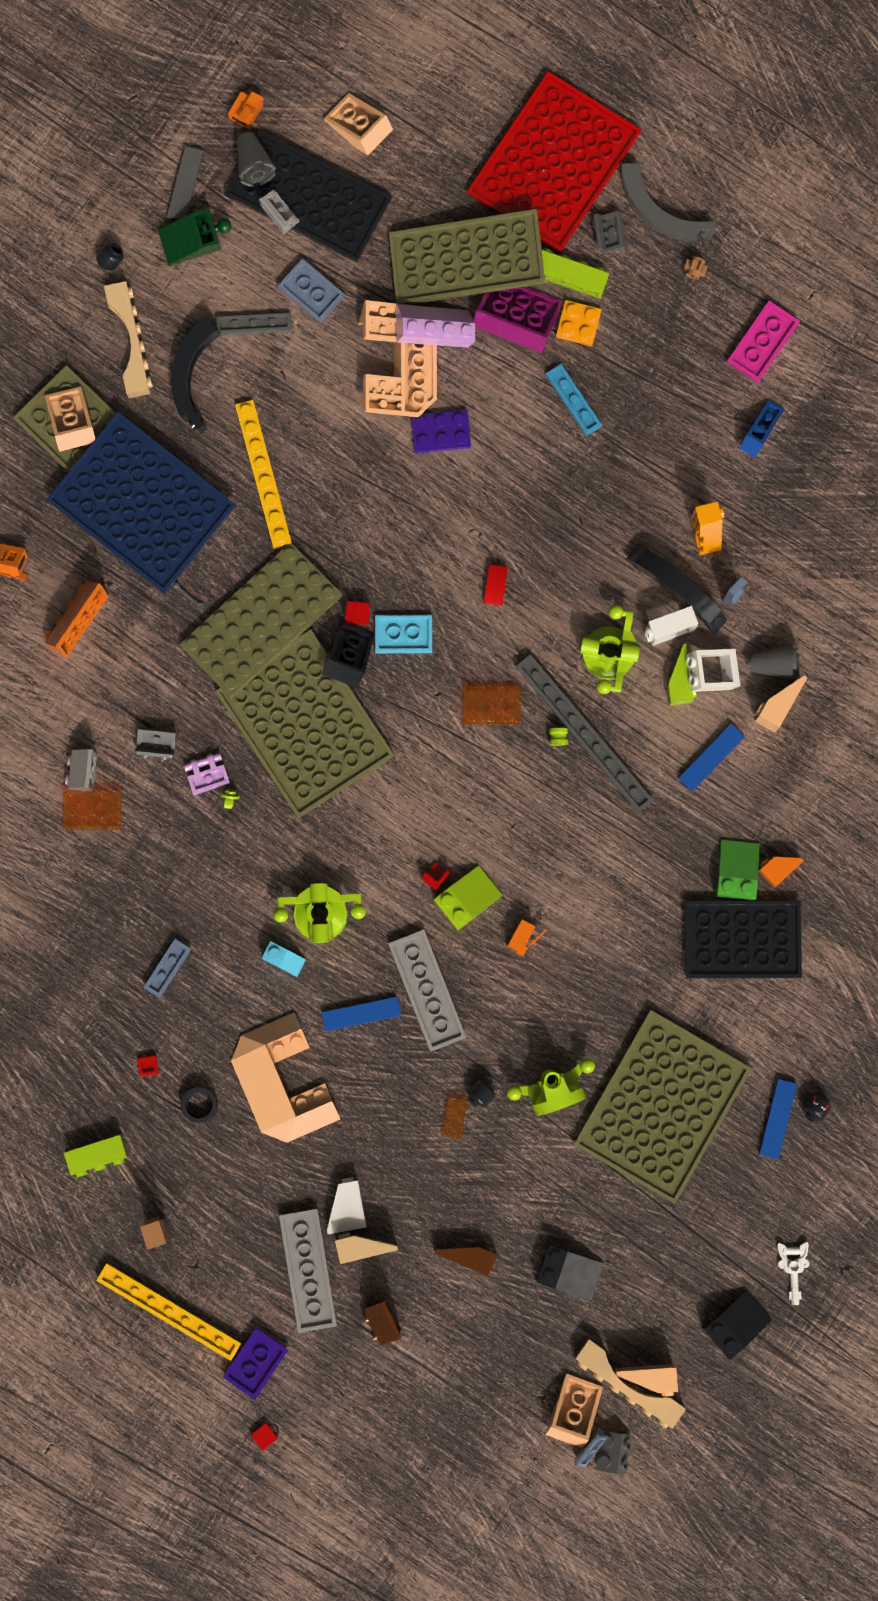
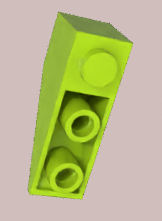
[667,644,696,706]

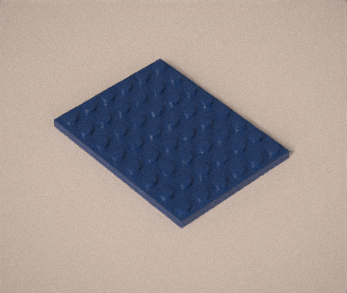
[46,412,236,594]

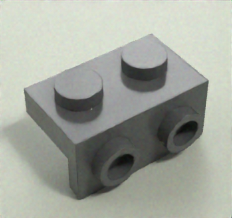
[593,211,626,254]
[135,727,177,760]
[596,1430,632,1474]

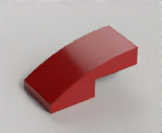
[484,564,508,606]

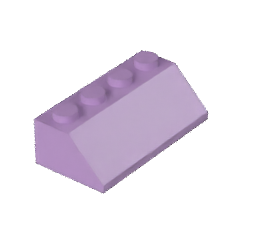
[396,305,475,348]

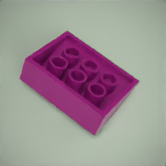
[474,287,564,353]

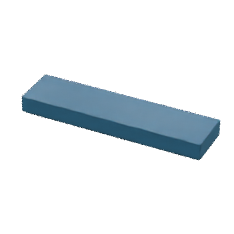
[545,364,602,436]

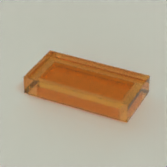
[442,1098,468,1139]

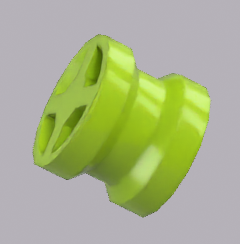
[549,728,568,746]

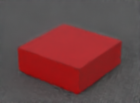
[137,1055,159,1077]
[250,1422,278,1451]

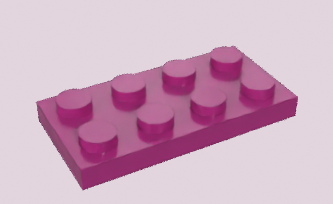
[727,301,800,383]

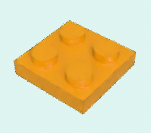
[556,300,602,346]

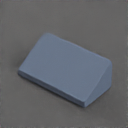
[574,1427,608,1466]

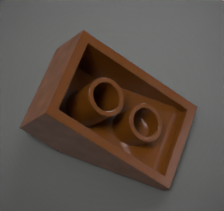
[362,1298,402,1345]

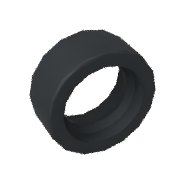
[181,1086,218,1123]

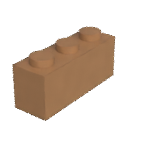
[140,1216,172,1250]

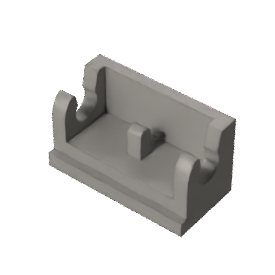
[259,190,299,234]

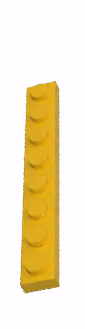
[235,400,292,549]
[96,1263,241,1361]

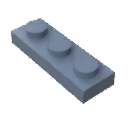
[723,577,747,606]
[143,939,192,998]

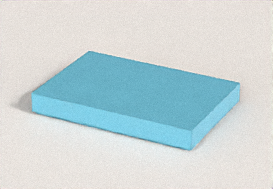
[375,615,432,654]

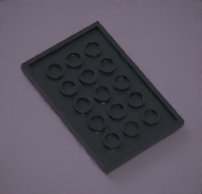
[684,901,802,979]

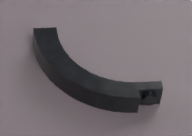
[171,315,221,434]
[626,544,727,634]

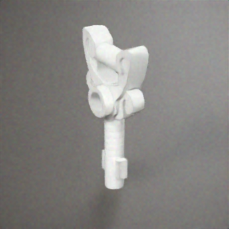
[777,1242,809,1305]

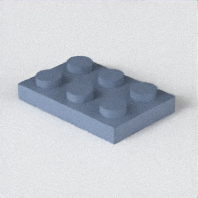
[278,258,345,324]

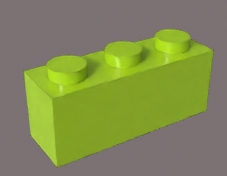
[64,1135,129,1178]

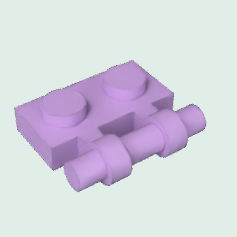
[184,753,230,795]

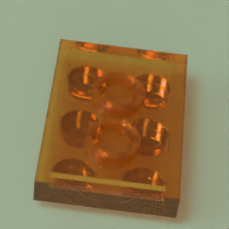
[463,686,521,725]
[63,791,122,831]

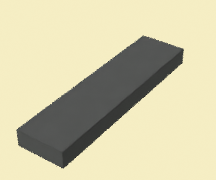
[167,146,204,221]
[216,312,292,336]

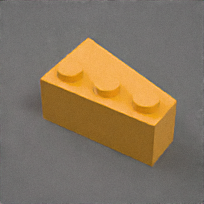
[690,502,724,556]

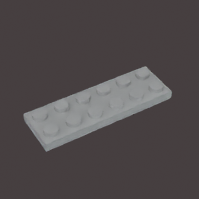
[388,930,466,1052]
[279,1209,337,1333]

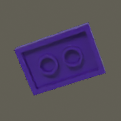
[411,410,471,454]
[223,1327,289,1400]

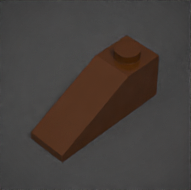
[434,1245,497,1277]

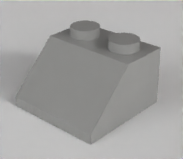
[65,749,97,792]

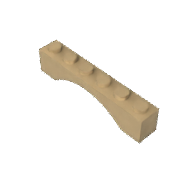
[104,281,153,399]
[575,1338,686,1429]

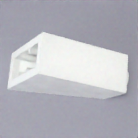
[327,1177,367,1234]

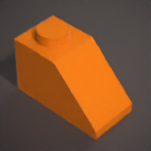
[758,857,804,888]

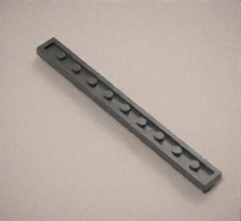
[516,654,653,813]

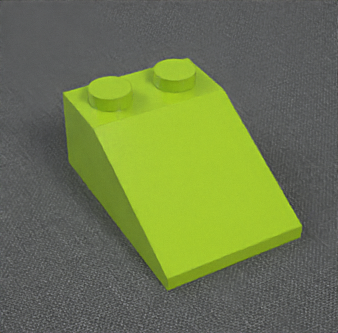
[434,866,503,931]

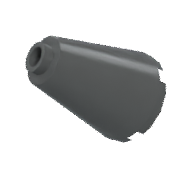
[237,131,276,186]
[748,643,800,681]

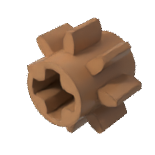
[683,256,708,280]

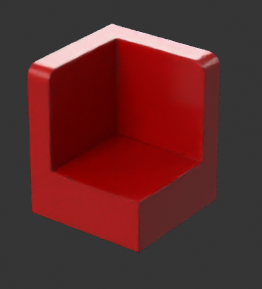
[345,601,370,625]
[421,862,450,891]

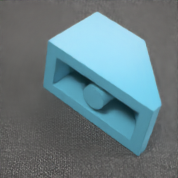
[262,941,306,977]

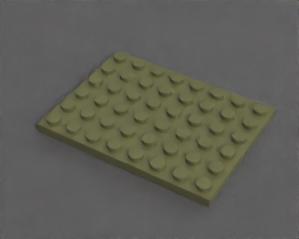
[215,629,394,819]
[573,1010,752,1204]

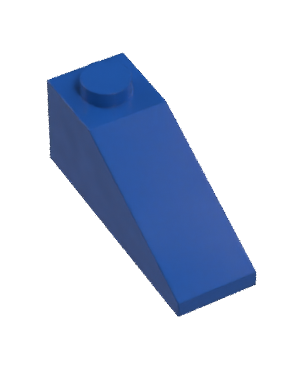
[739,400,785,458]

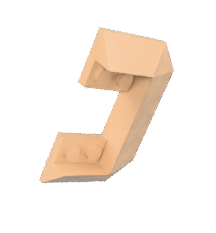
[358,300,437,417]
[231,1012,340,1142]

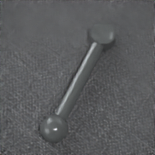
[172,582,204,610]

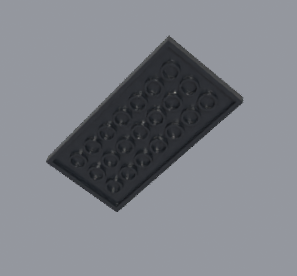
[225,130,392,263]

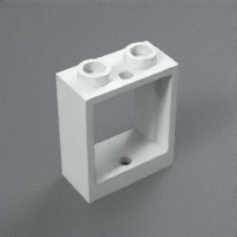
[644,606,698,646]
[686,649,740,692]

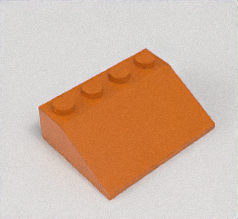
[45,580,109,659]

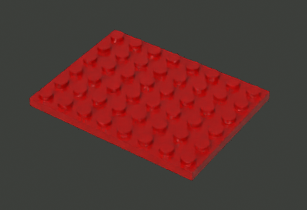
[467,71,642,253]

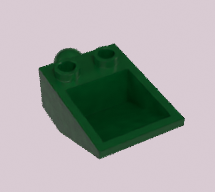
[158,208,232,266]

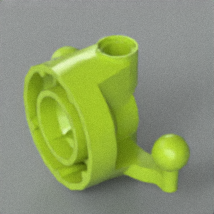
[580,605,640,694]
[273,883,366,943]
[506,1058,595,1116]

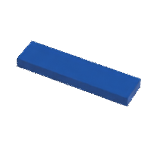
[678,724,745,792]
[321,997,401,1032]
[759,1079,797,1160]

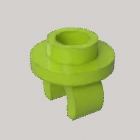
[220,789,240,809]

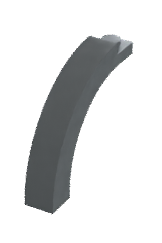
[621,163,716,242]

